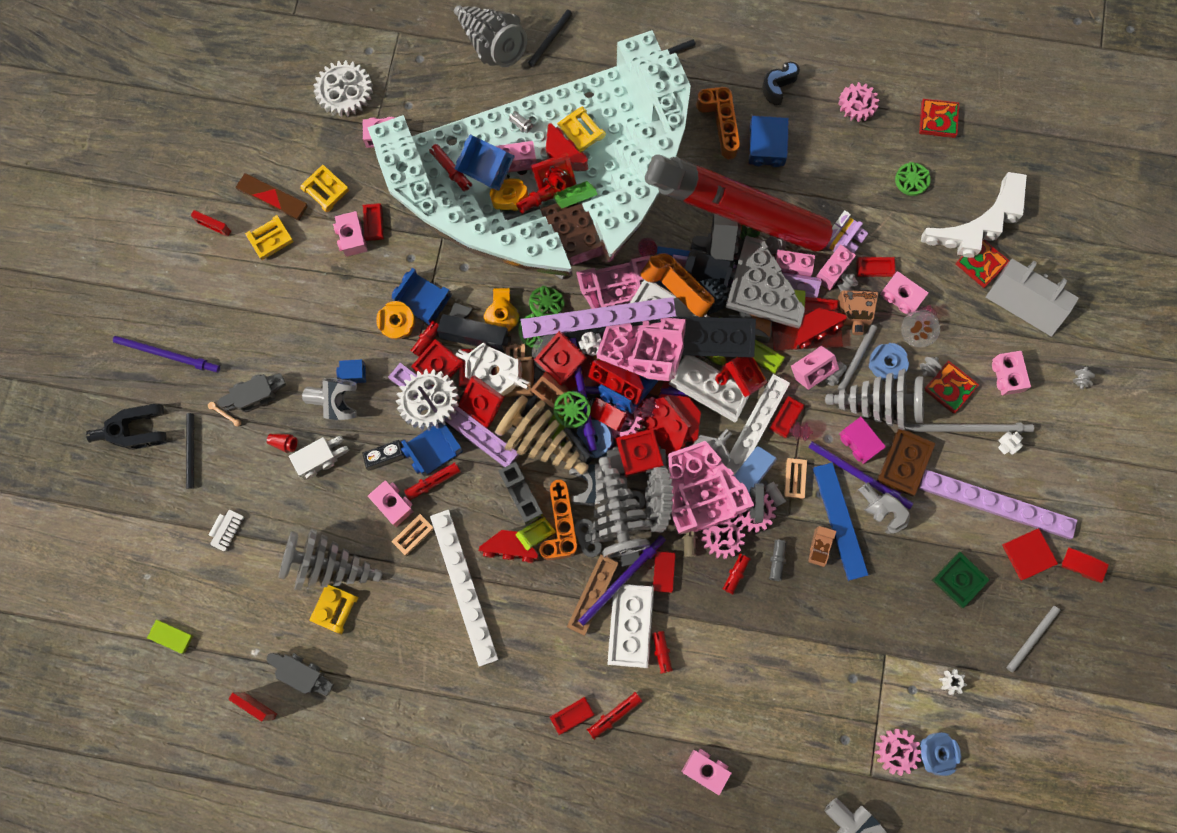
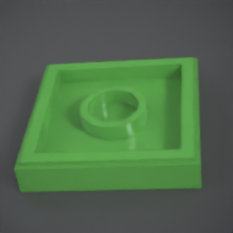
[553,181,598,208]

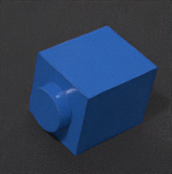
[336,359,366,383]

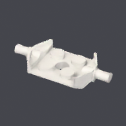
[456,343,531,396]

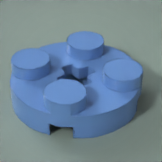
[869,343,909,381]
[577,420,614,458]
[920,733,961,776]

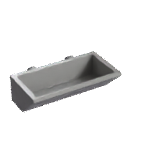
[986,259,1079,337]

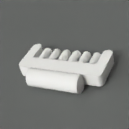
[209,510,244,552]

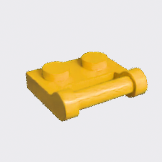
[557,106,606,152]
[300,165,349,212]
[245,215,294,260]
[309,585,359,635]

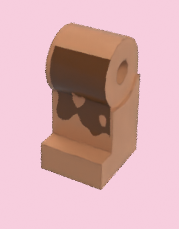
[808,526,836,567]

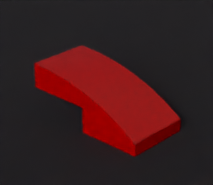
[1061,547,1109,583]

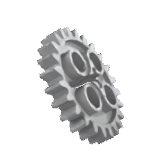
[645,467,674,532]

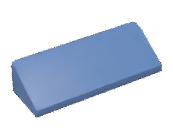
[734,446,777,495]

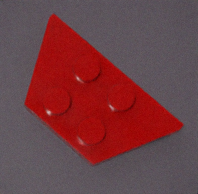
[638,396,692,457]

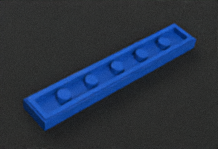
[813,463,868,581]

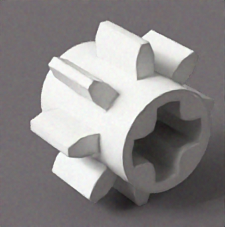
[578,332,602,356]
[998,431,1023,455]
[939,669,967,695]

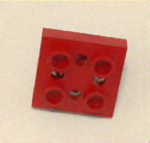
[531,153,577,202]

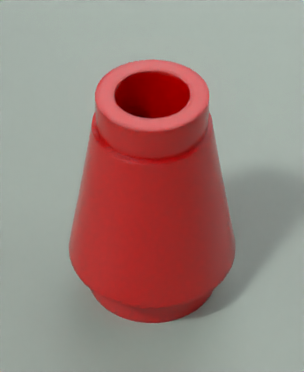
[267,434,298,453]

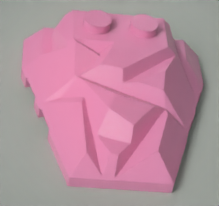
[576,255,650,309]
[597,318,686,381]
[668,441,754,534]

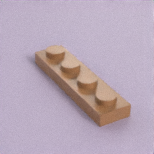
[567,555,619,636]

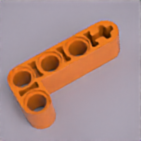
[696,87,740,159]
[640,253,715,317]
[540,480,577,560]

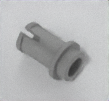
[509,111,533,133]
[825,361,847,386]
[764,481,786,507]

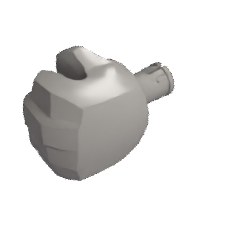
[858,482,910,534]

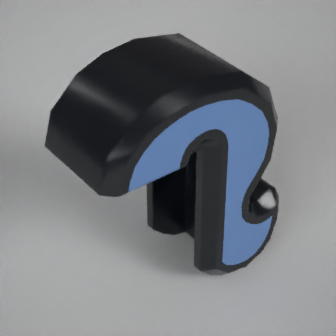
[762,62,800,105]

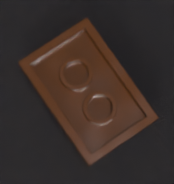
[877,428,936,497]

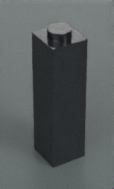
[437,314,511,353]

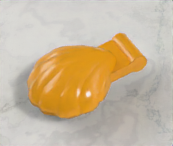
[484,288,519,331]

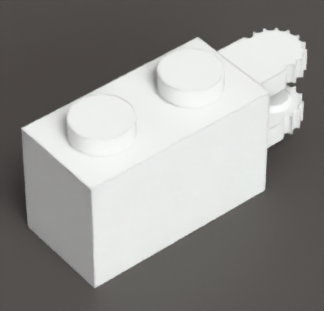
[289,436,349,479]

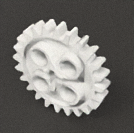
[314,61,373,117]
[396,369,459,430]

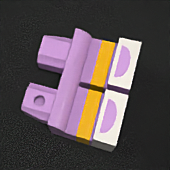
[826,210,868,253]

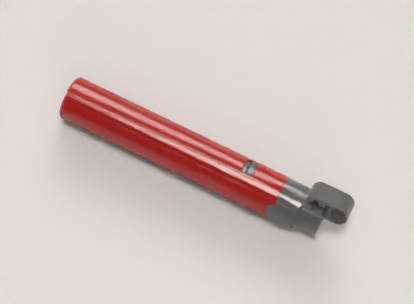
[644,154,833,252]

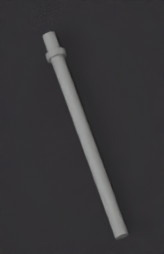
[905,422,1034,434]

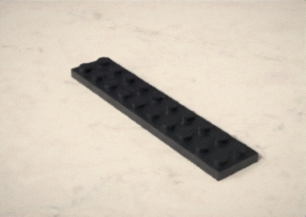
[563,316,756,357]

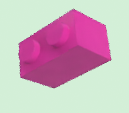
[839,417,886,464]

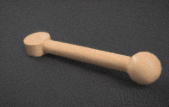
[208,402,241,427]

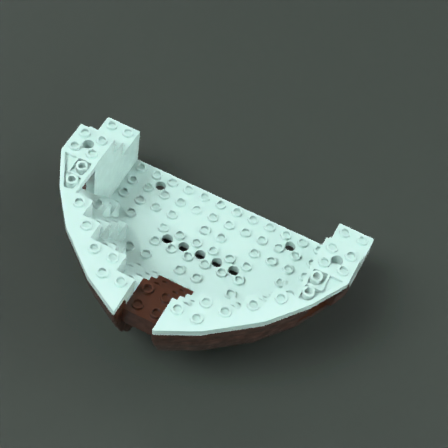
[367,30,691,276]

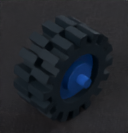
[698,278,728,315]

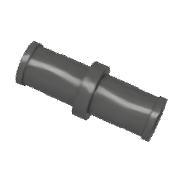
[769,540,787,581]

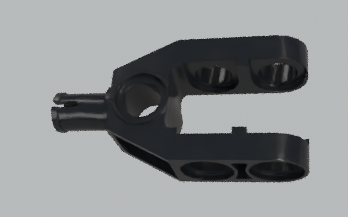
[86,404,167,450]

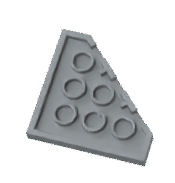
[726,236,805,328]

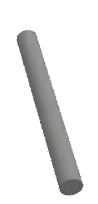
[837,325,877,390]
[1006,606,1061,673]

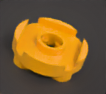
[490,178,528,211]
[376,301,415,340]

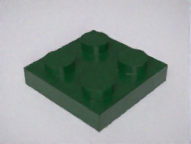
[932,552,990,609]

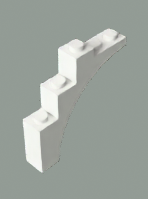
[921,172,1027,258]

